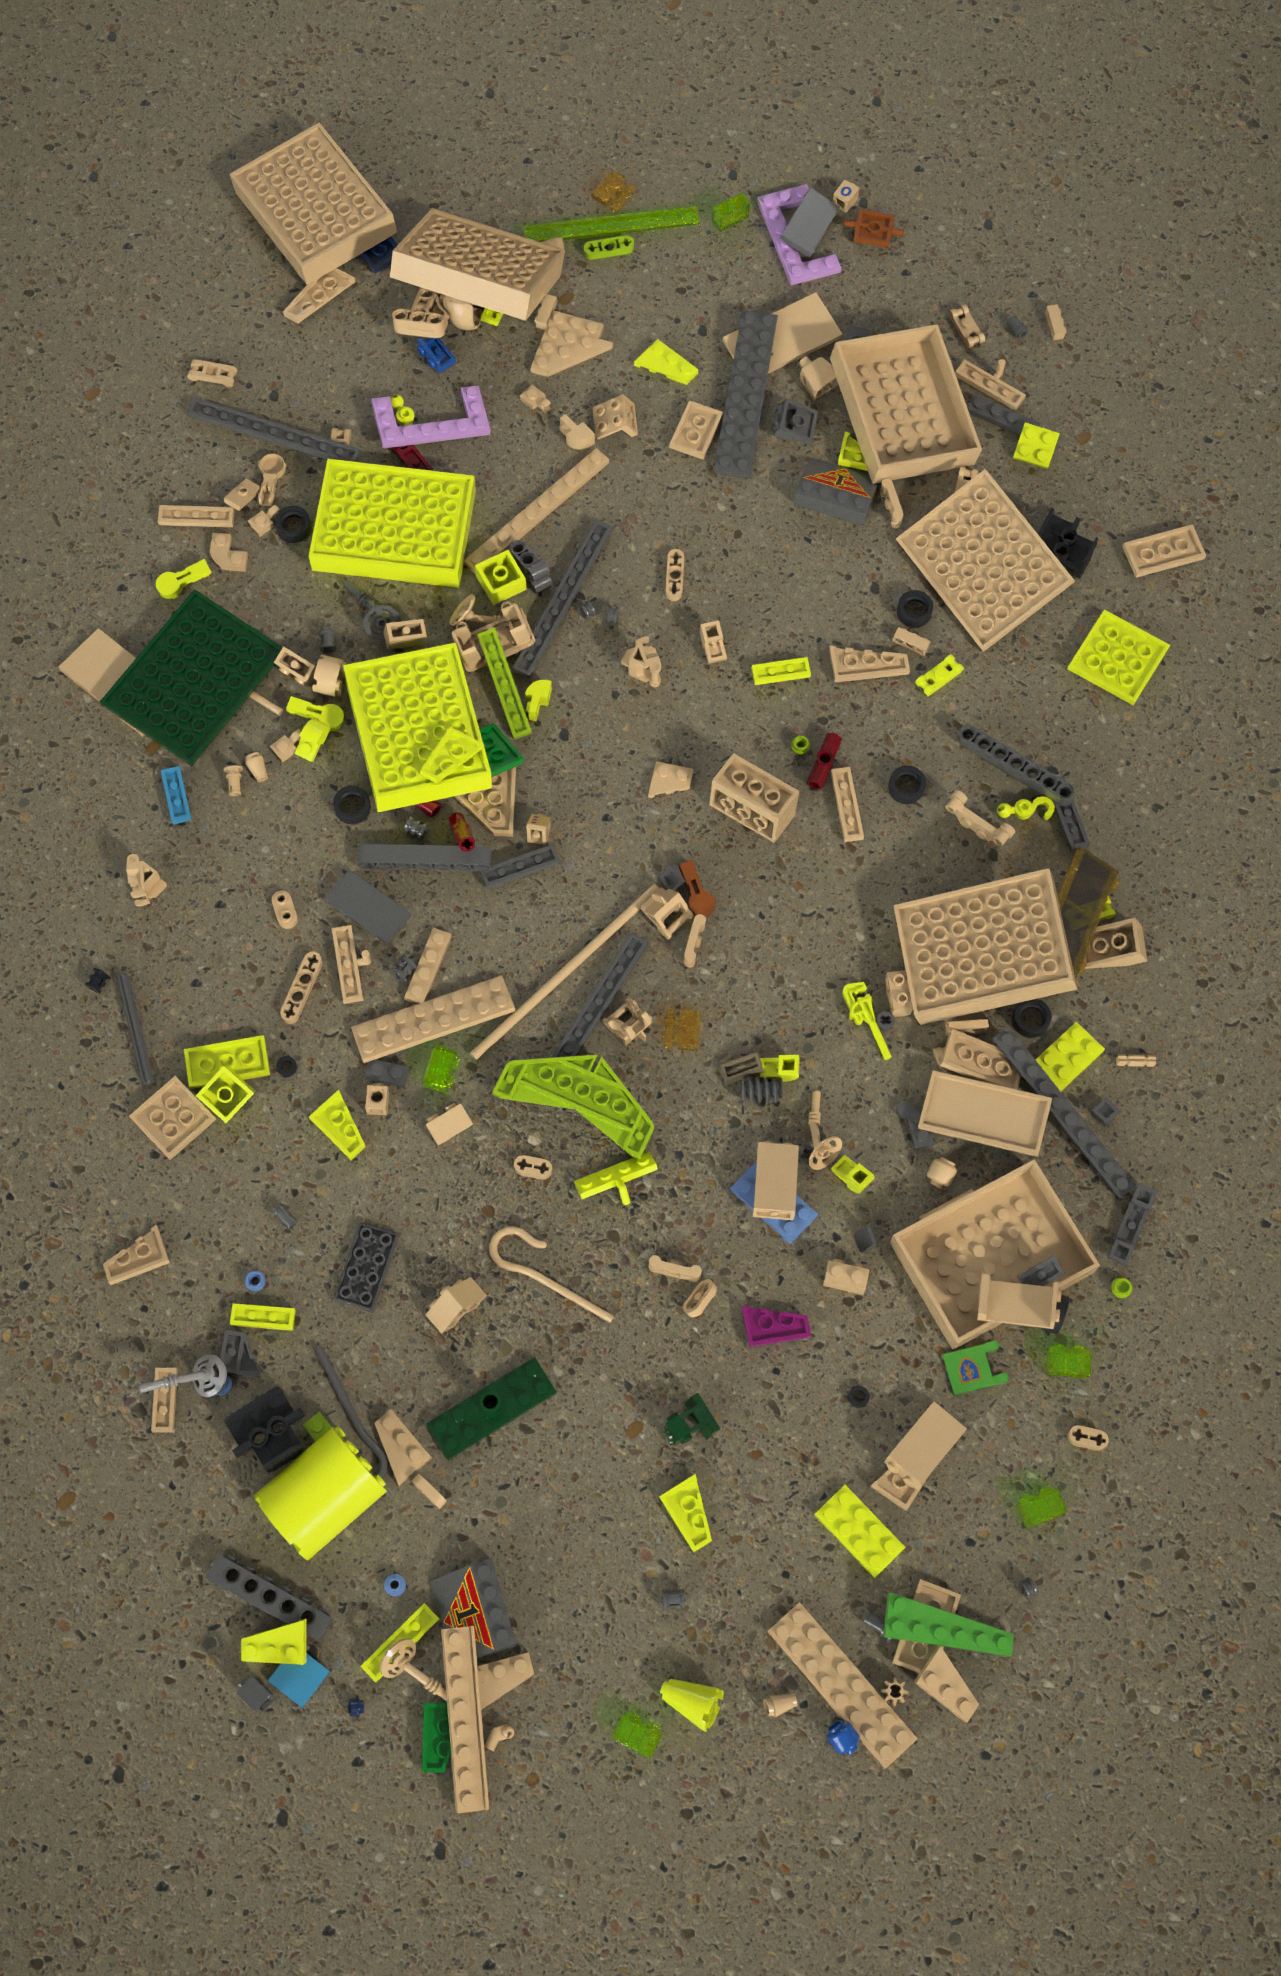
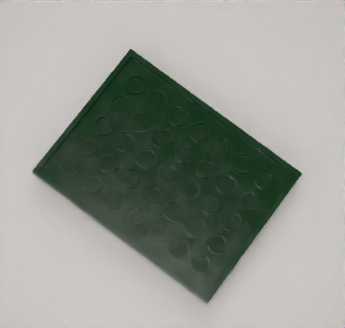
[99,589,283,767]

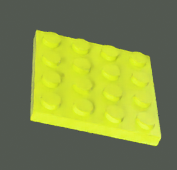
[1067,609,1170,706]

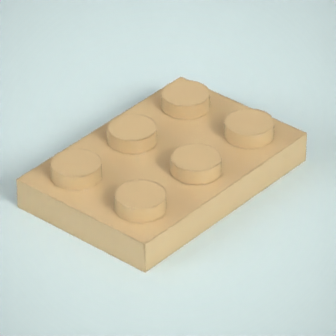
[669,400,723,460]

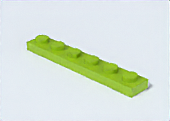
[477,628,533,740]

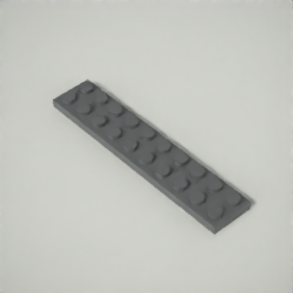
[714,310,778,478]

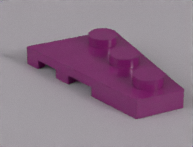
[742,1306,811,1348]

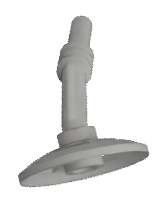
[139,1354,227,1397]

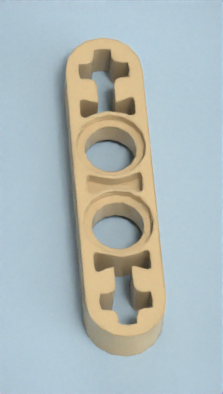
[280,951,322,1024]

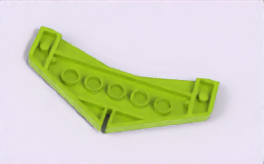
[492,1055,654,1160]

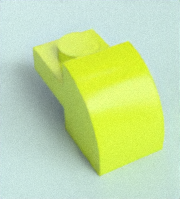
[525,680,552,721]
[294,719,331,762]
[760,1055,800,1082]
[831,1155,875,1194]

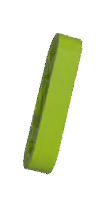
[584,235,634,260]

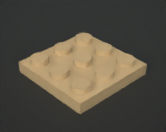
[129,1076,216,1160]

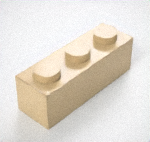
[534,294,557,330]
[1045,304,1067,340]
[892,627,931,656]

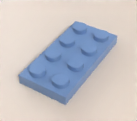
[730,1161,818,1245]

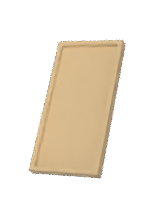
[722,292,843,374]
[59,628,144,737]
[918,1070,1052,1157]

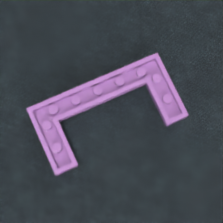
[757,184,841,285]
[371,385,491,448]

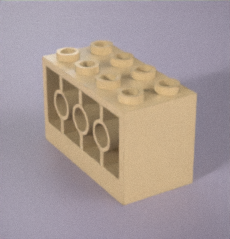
[709,753,799,843]

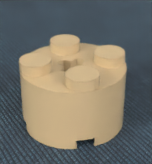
[312,654,347,697]

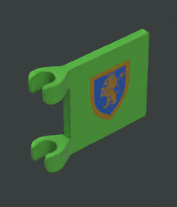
[943,1340,1009,1395]

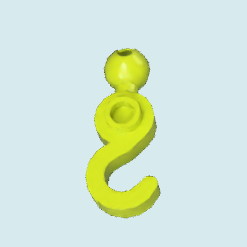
[390,394,414,426]
[997,796,1055,820]

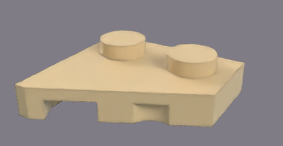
[648,761,694,798]

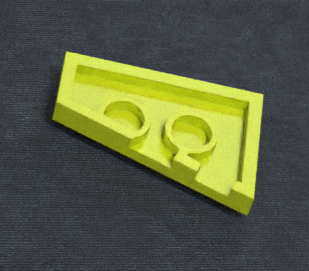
[634,339,698,385]
[420,727,484,783]
[309,1090,366,1161]
[659,1474,712,1553]
[241,1619,307,1665]

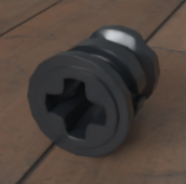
[85,968,111,994]

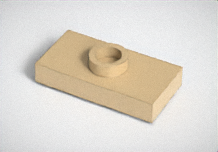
[224,478,261,511]

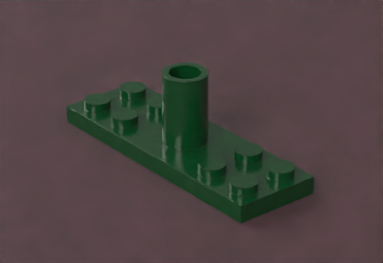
[426,1357,557,1461]

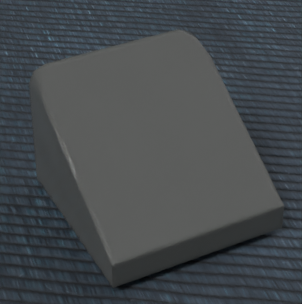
[854,1225,877,1253]

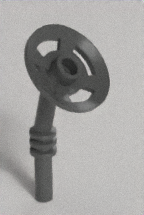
[343,580,401,640]

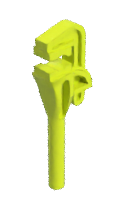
[842,982,892,1060]

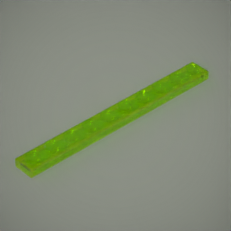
[523,206,700,242]

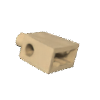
[799,356,839,401]

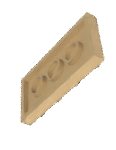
[1122,524,1206,578]
[940,1029,1021,1090]
[892,1579,961,1674]

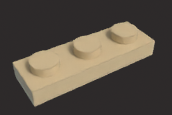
[151,1368,178,1433]

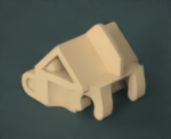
[621,636,662,687]
[126,854,167,906]
[641,887,694,940]
[602,997,652,1046]

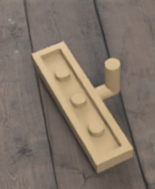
[955,359,1026,411]
[332,925,371,1004]

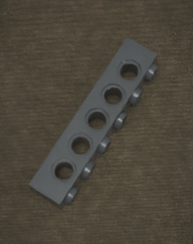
[205,1554,333,1643]

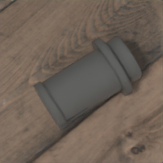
[1007,315,1028,339]
[272,1203,298,1230]

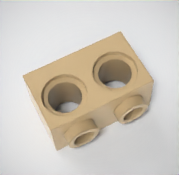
[884,970,913,1017]

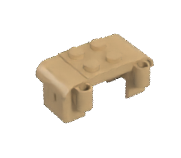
[452,601,535,672]

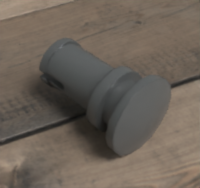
[864,1612,892,1643]

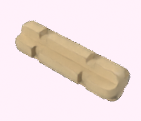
[1116,1054,1156,1067]

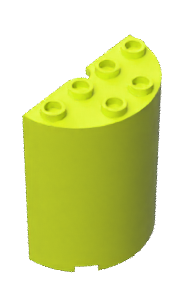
[253,1426,387,1560]

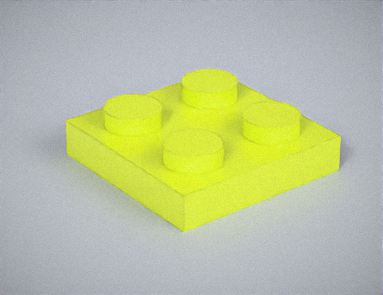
[1013,423,1060,470]

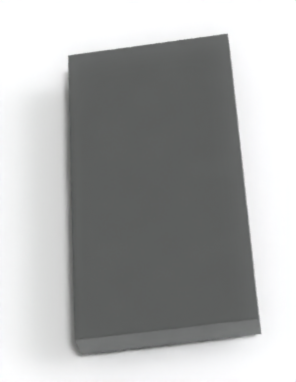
[780,188,840,258]
[325,870,411,945]
[333,1222,400,1313]

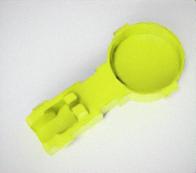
[156,559,212,599]
[286,696,344,732]

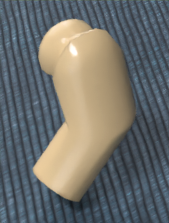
[484,1724,514,1752]

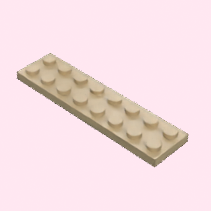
[351,975,515,1063]
[767,1602,918,1769]

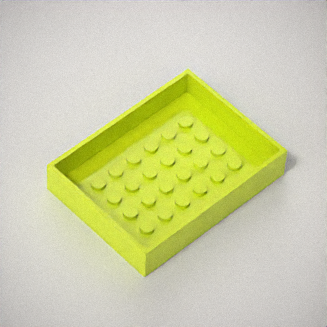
[309,459,476,588]
[343,643,492,812]

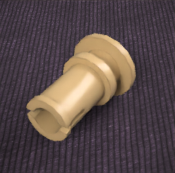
[224,765,243,796]

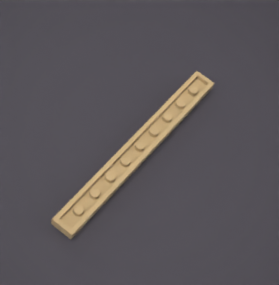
[464,448,609,575]

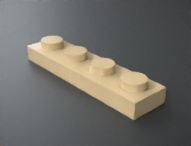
[158,505,235,527]
[830,767,864,842]
[404,928,452,1004]

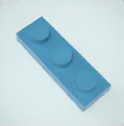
[161,766,192,825]

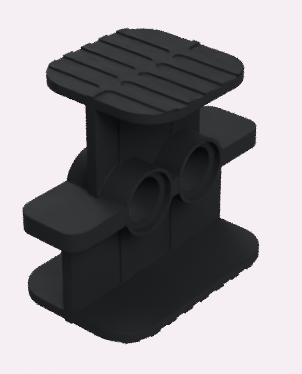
[1038,508,1099,579]
[224,1387,305,1473]

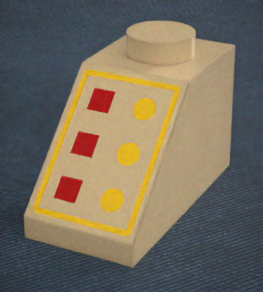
[526,814,551,846]

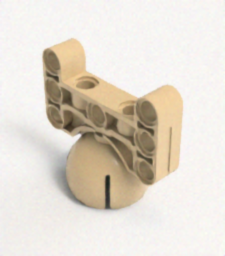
[392,287,483,338]

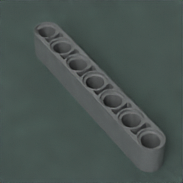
[959,725,1074,806]
[357,844,492,871]

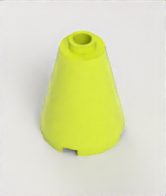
[660,1679,724,1732]

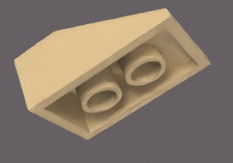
[1078,918,1147,969]

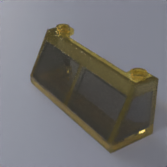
[1058,847,1120,979]

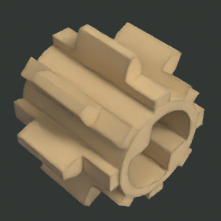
[880,1677,909,1706]

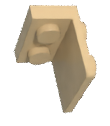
[593,394,638,439]

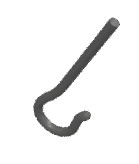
[315,1346,388,1479]

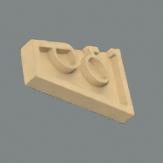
[103,1224,170,1285]
[374,1409,432,1486]
[914,1646,979,1723]

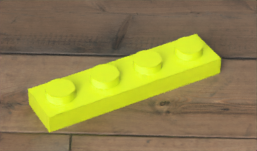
[360,1603,440,1683]

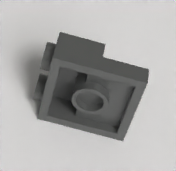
[772,398,818,445]

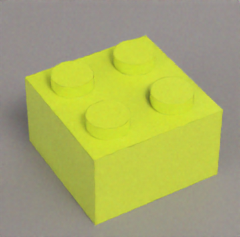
[475,550,526,605]
[196,1064,255,1123]

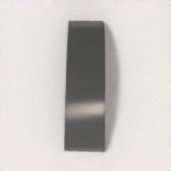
[1108,1183,1158,1266]

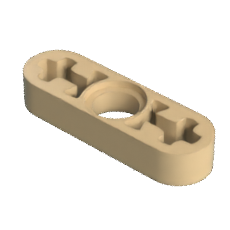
[665,549,684,601]

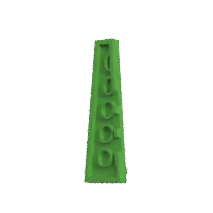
[883,1593,1014,1657]

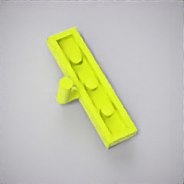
[574,1152,658,1205]

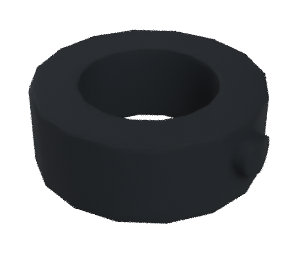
[276,1056,297,1078]
[848,1386,870,1408]

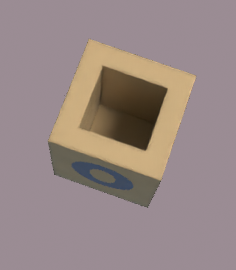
[832,180,859,213]

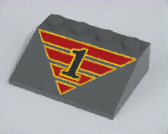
[794,458,879,525]
[430,1558,517,1659]

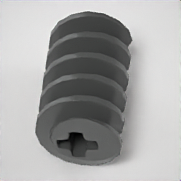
[741,1076,783,1104]

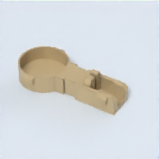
[258,454,286,507]

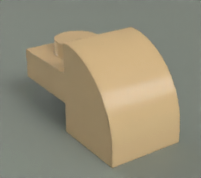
[560,414,595,450]
[700,620,727,664]

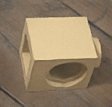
[365,1083,389,1115]

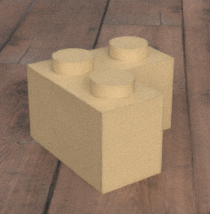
[426,1277,487,1334]

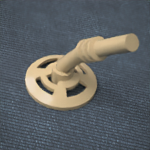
[449,594,527,626]
[808,1091,842,1170]
[380,1638,447,1701]

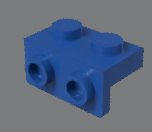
[417,337,456,374]

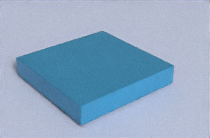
[268,1654,330,1708]

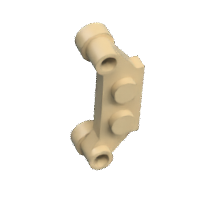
[945,790,1015,846]

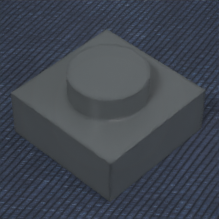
[659,865,685,891]
[1091,1097,1120,1126]

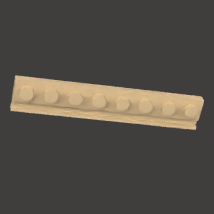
[441,1626,489,1814]

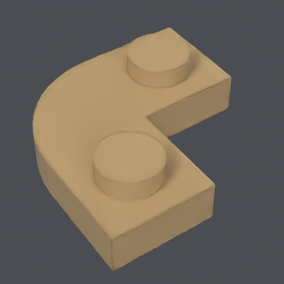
[210,533,248,572]

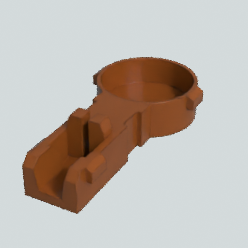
[679,860,716,918]

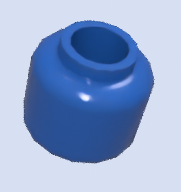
[827,1720,860,1755]

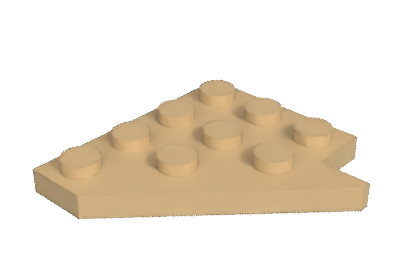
[531,310,613,377]
[454,767,516,837]

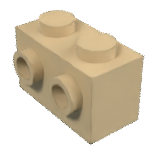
[383,619,427,650]
[274,646,316,685]
[425,1103,473,1146]
[823,1259,870,1295]

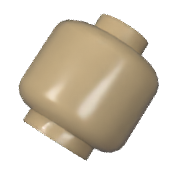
[927,1157,957,1189]

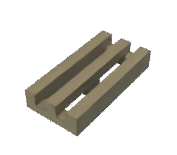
[720,1052,764,1085]

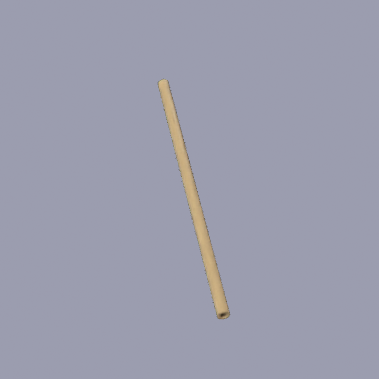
[469,884,660,1060]

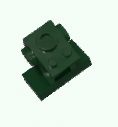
[663,1393,721,1447]

